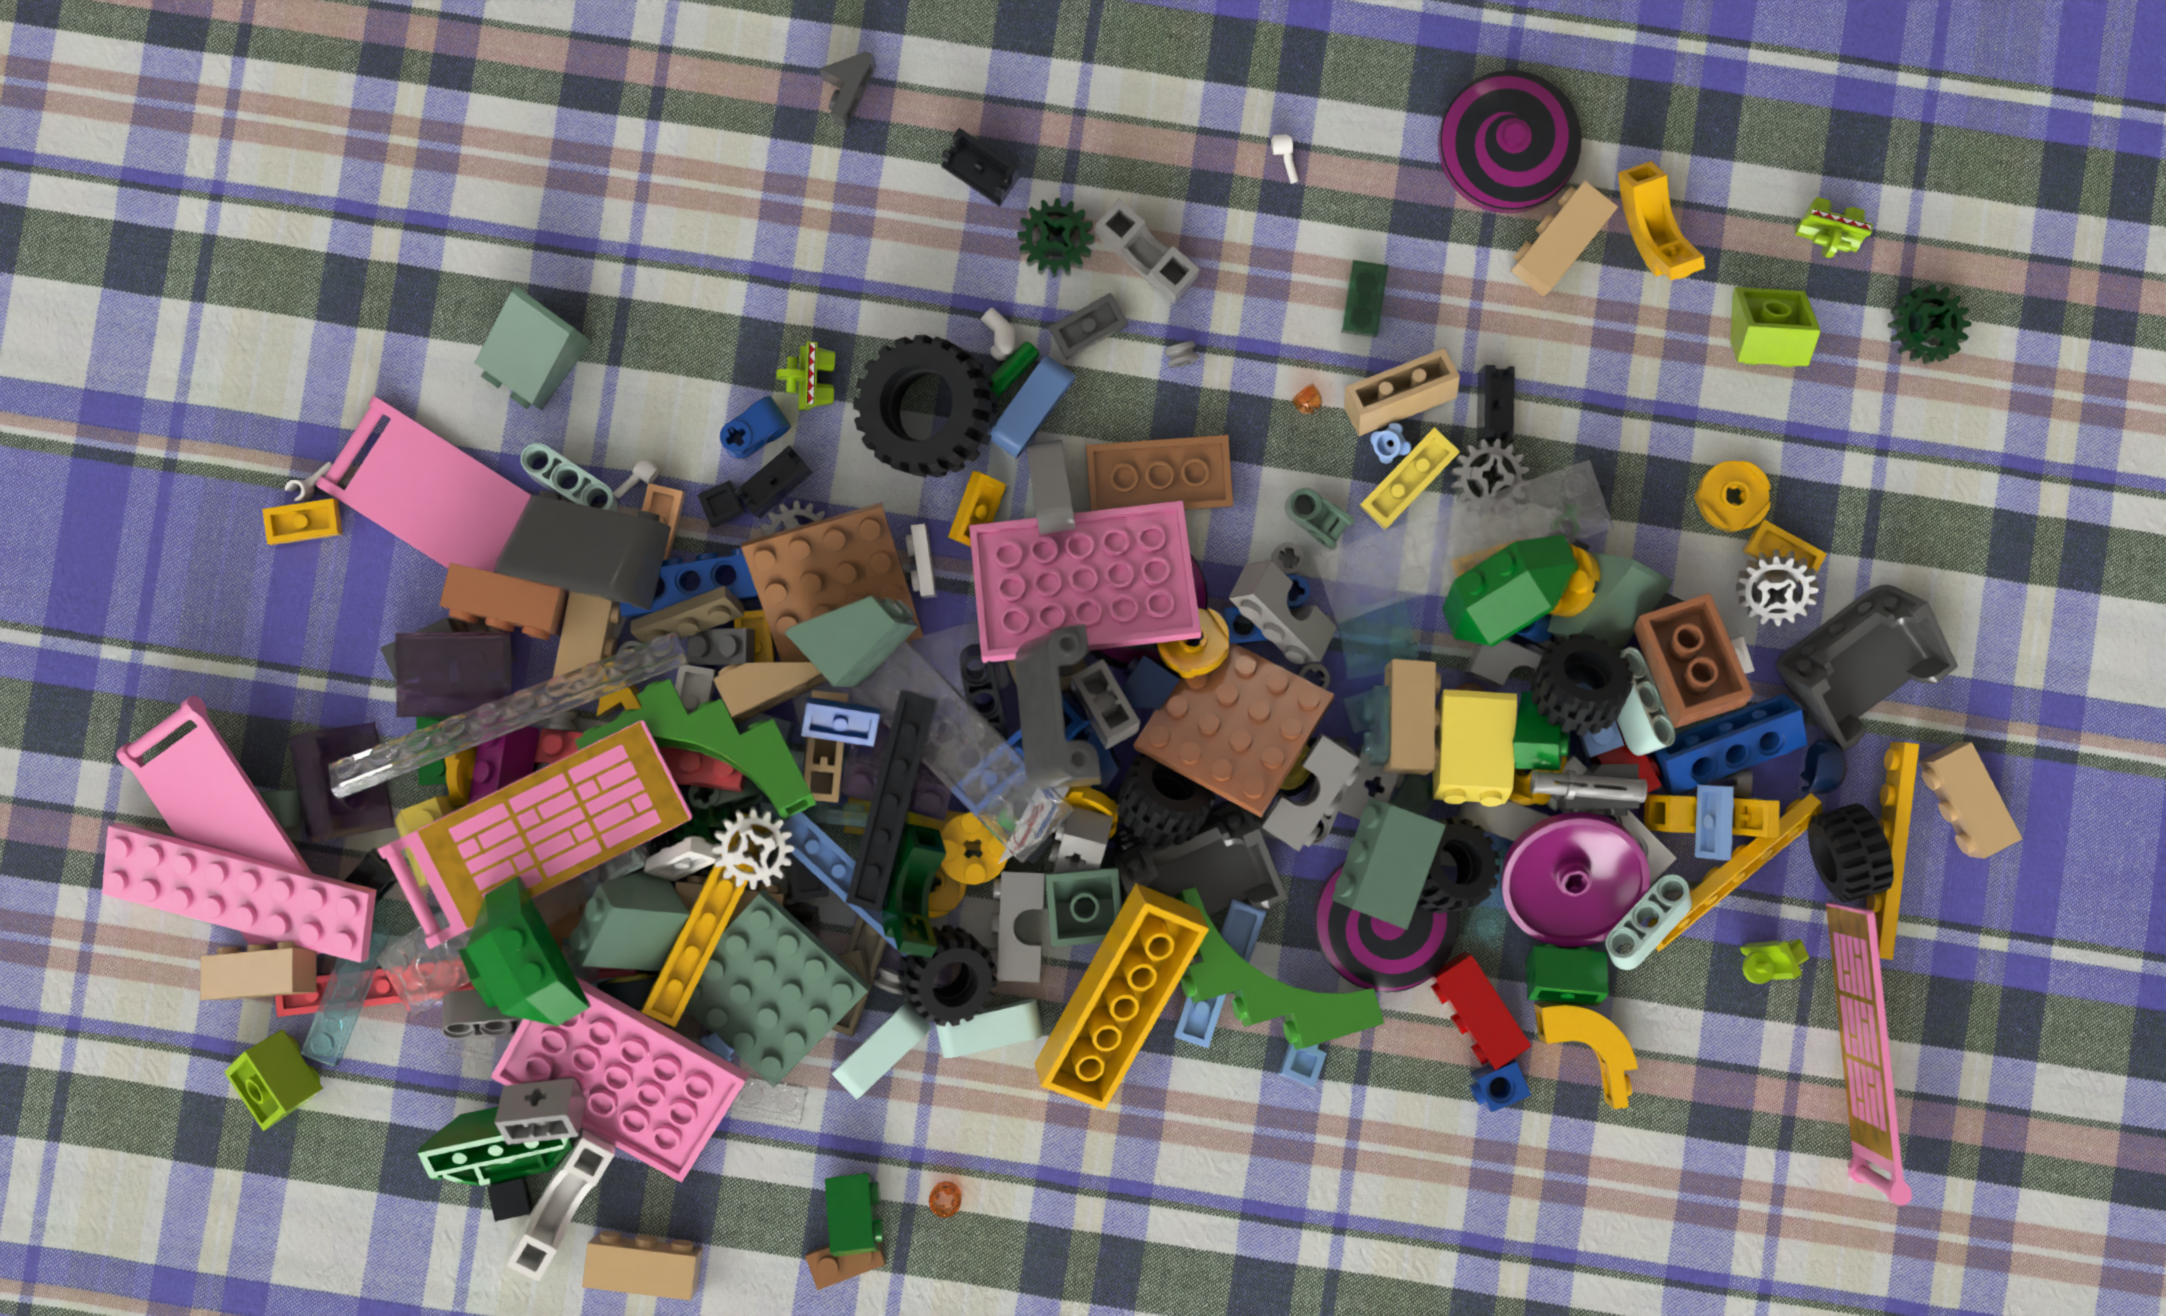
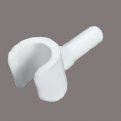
[1271,134,1299,184]
[613,461,661,499]
[285,462,333,501]

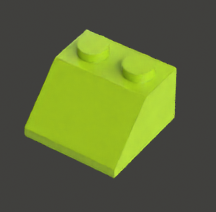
[1730,287,1821,367]
[224,1029,323,1131]

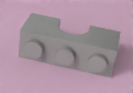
[1095,198,1200,305]
[1229,560,1337,665]
[1464,636,1582,687]
[1261,732,1361,851]
[991,869,1045,982]

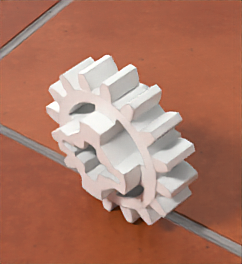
[712,807,794,889]

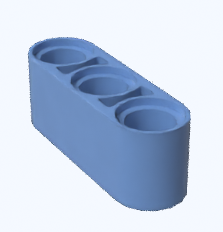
[989,355,1076,459]

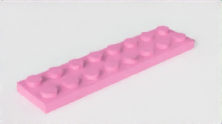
[102,823,376,963]

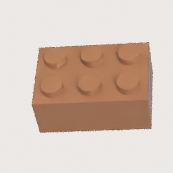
[439,563,569,641]
[1633,593,1753,728]

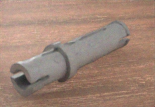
[1530,770,1647,803]

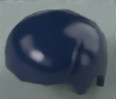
[1800,739,1847,794]

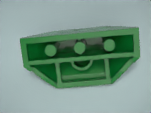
[1442,534,1579,647]
[466,876,592,1026]
[417,1106,574,1186]

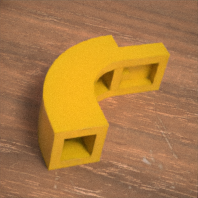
[1618,161,1705,281]
[1644,794,1780,838]
[1534,1002,1638,1109]

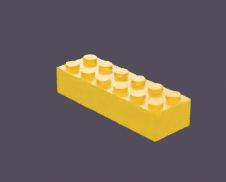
[1034,883,1209,1110]

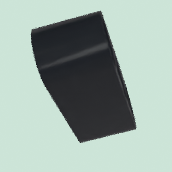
[959,644,1008,753]

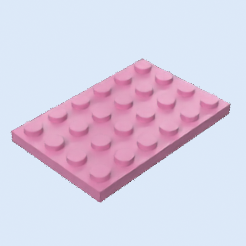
[969,500,1201,663]
[490,976,749,1183]

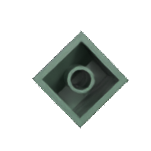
[474,286,592,410]
[1548,551,1673,651]
[785,596,918,687]
[569,871,689,971]

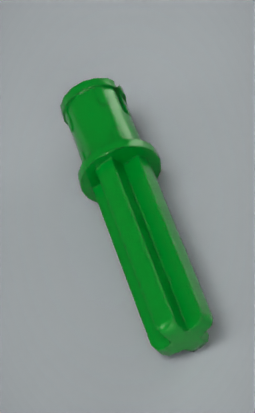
[990,341,1040,409]

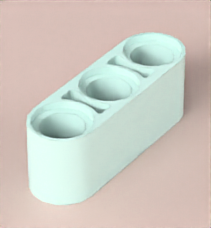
[521,443,618,512]
[1616,647,1675,756]
[1606,874,1692,970]
[935,999,1045,1058]
[831,1001,932,1100]

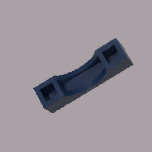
[1083,653,1181,793]

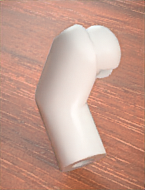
[981,307,1016,361]

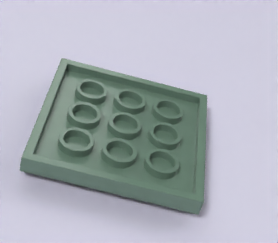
[685,890,871,1087]

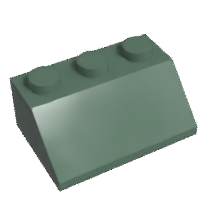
[1331,797,1446,930]

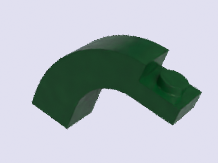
[882,823,947,957]

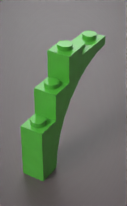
[575,678,816,820]
[1175,887,1385,1050]

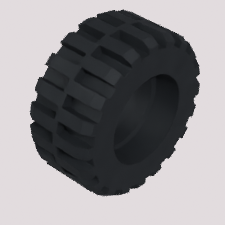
[853,335,998,477]

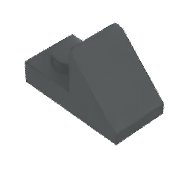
[820,52,876,129]

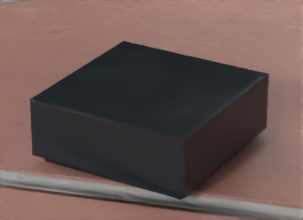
[697,480,746,528]
[487,1176,533,1222]

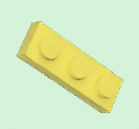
[1359,427,1460,530]

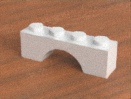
[506,1128,615,1282]

